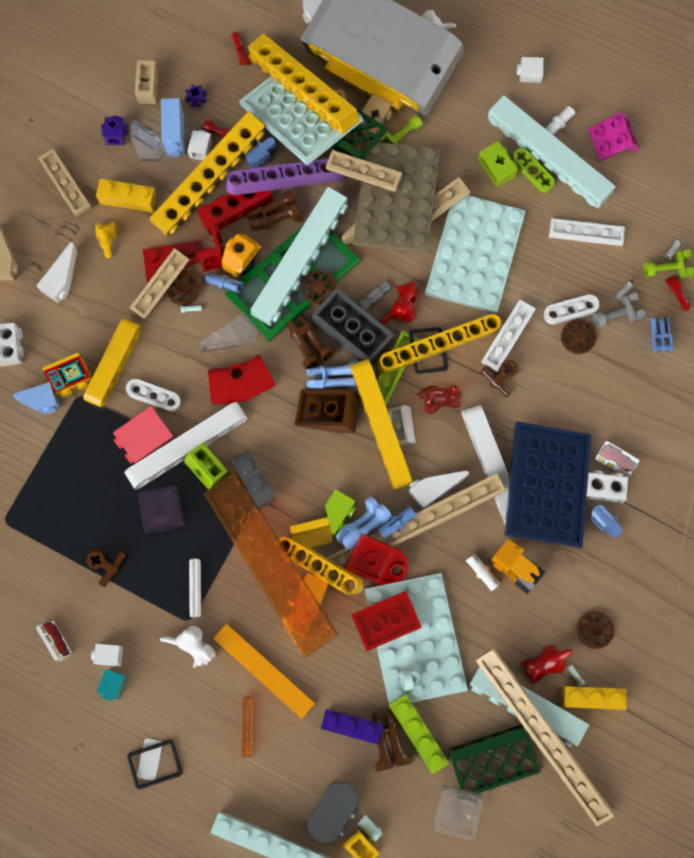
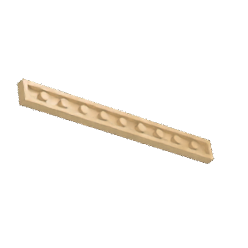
[326,474,506,577]
[476,648,614,826]

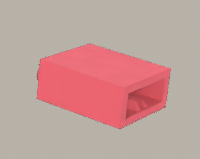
[113,406,175,464]

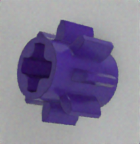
[185,85,207,108]

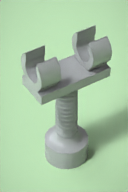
[593,293,647,328]

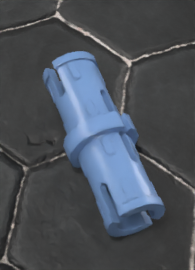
[206,272,243,293]
[378,506,417,539]

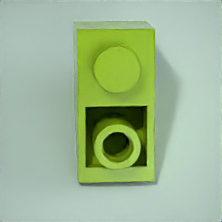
[325,489,356,537]

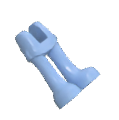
[307,360,359,395]
[336,496,392,549]

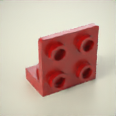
[197,220,225,272]

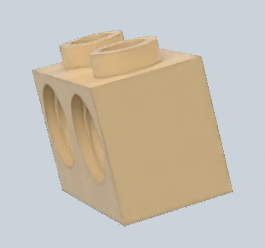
[135,60,158,104]

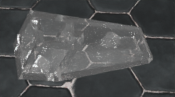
[130,120,165,162]
[197,313,258,352]

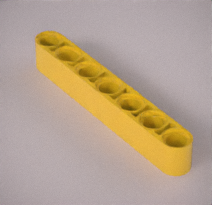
[377,314,501,373]
[350,358,412,490]

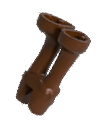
[246,189,303,231]
[287,314,336,370]
[372,709,414,772]

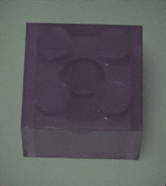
[137,485,186,534]

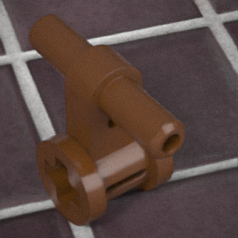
[480,360,518,397]
[87,548,126,587]

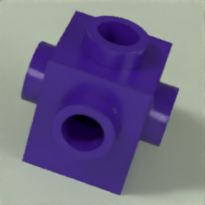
[101,115,129,146]

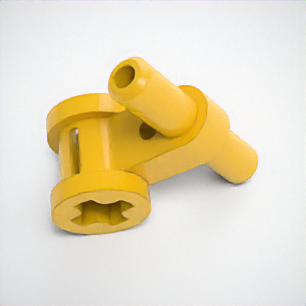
[95,221,117,259]

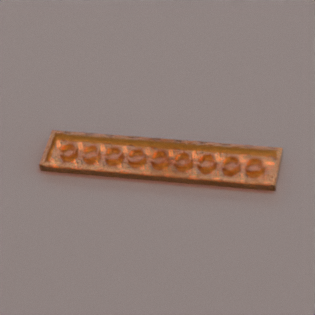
[204,471,338,658]

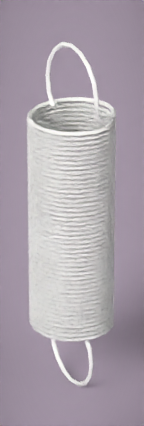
[663,237,683,262]
[613,279,635,303]

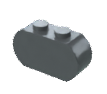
[231,450,275,510]
[308,782,359,843]

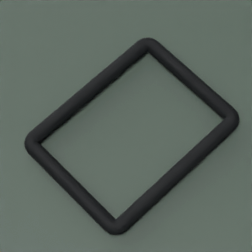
[409,327,448,374]
[127,740,182,789]

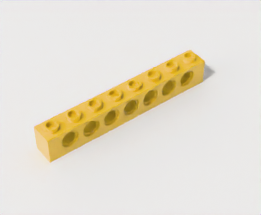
[248,34,359,134]
[150,111,265,236]

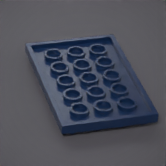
[504,422,591,549]

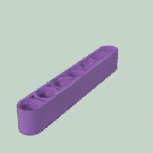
[226,158,348,195]

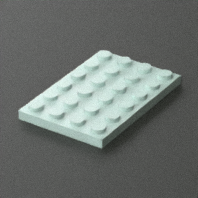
[239,76,363,165]
[425,195,526,314]
[364,573,468,708]

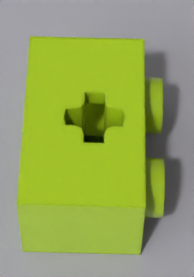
[478,141,518,188]
[184,442,228,490]

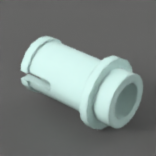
[357,815,383,842]

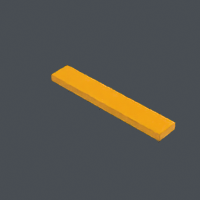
[213,624,315,719]

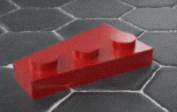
[143,241,199,284]

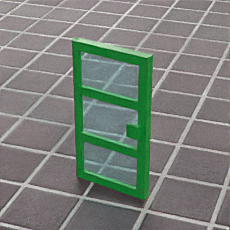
[224,226,360,341]

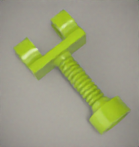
[378,114,423,145]
[643,250,694,279]

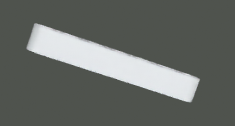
[125,402,247,489]
[461,404,510,525]

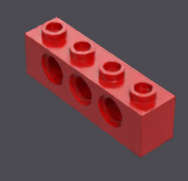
[196,179,273,236]

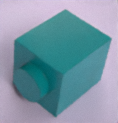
[97,669,127,702]

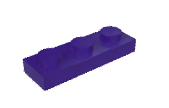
[321,709,384,745]

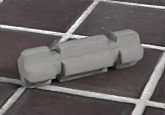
[358,281,391,310]

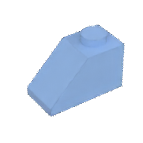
[13,382,60,414]

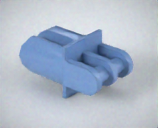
[246,138,276,169]
[650,317,673,352]
[589,505,623,538]

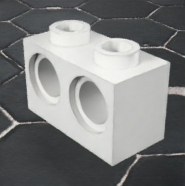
[0,322,24,367]
[586,470,628,503]

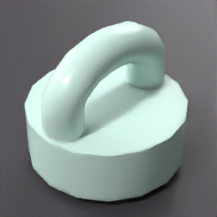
[399,669,420,691]

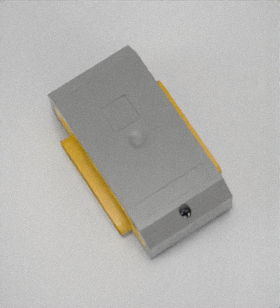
[300,0,464,117]

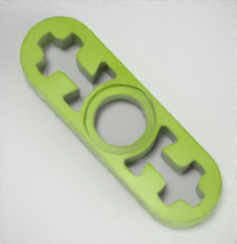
[512,148,555,193]

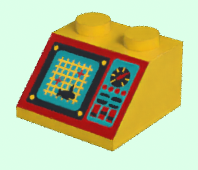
[42,352,92,398]

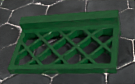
[331,106,388,161]
[447,724,541,798]

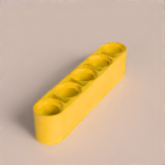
[84,318,142,407]
[276,537,364,594]

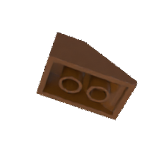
[295,389,361,433]

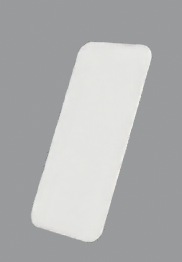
[137,738,162,781]

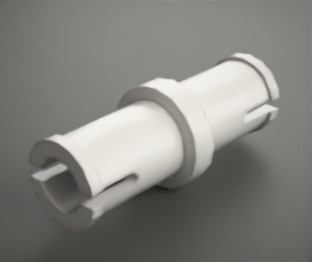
[545,106,575,135]
[466,553,501,591]

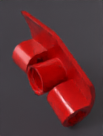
[208,354,275,405]

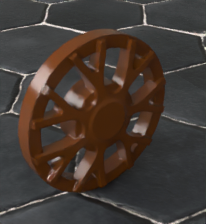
[301,270,336,305]
[166,271,201,305]
[561,320,597,354]
[577,611,614,649]

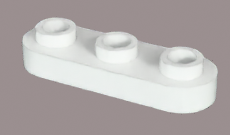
[544,294,599,325]
[126,379,181,412]

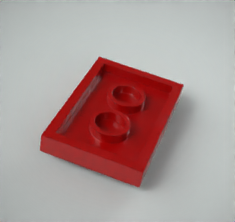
[351,591,422,652]

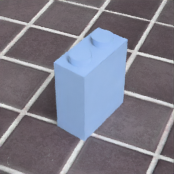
[161,98,185,157]

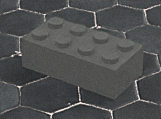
[312,288,394,366]

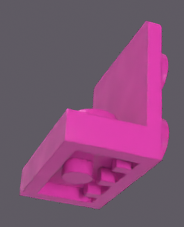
[589,112,640,161]

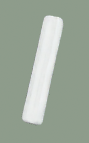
[189,559,201,617]

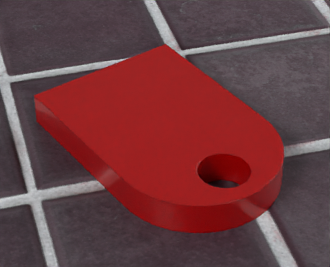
[344,533,408,585]

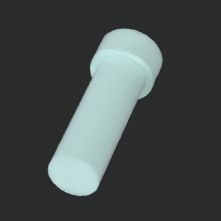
[181,305,202,313]
[568,665,585,687]

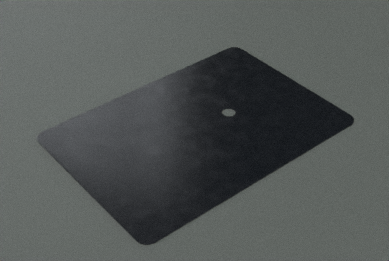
[5,397,255,621]

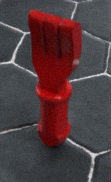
[232,32,251,66]
[665,276,690,311]

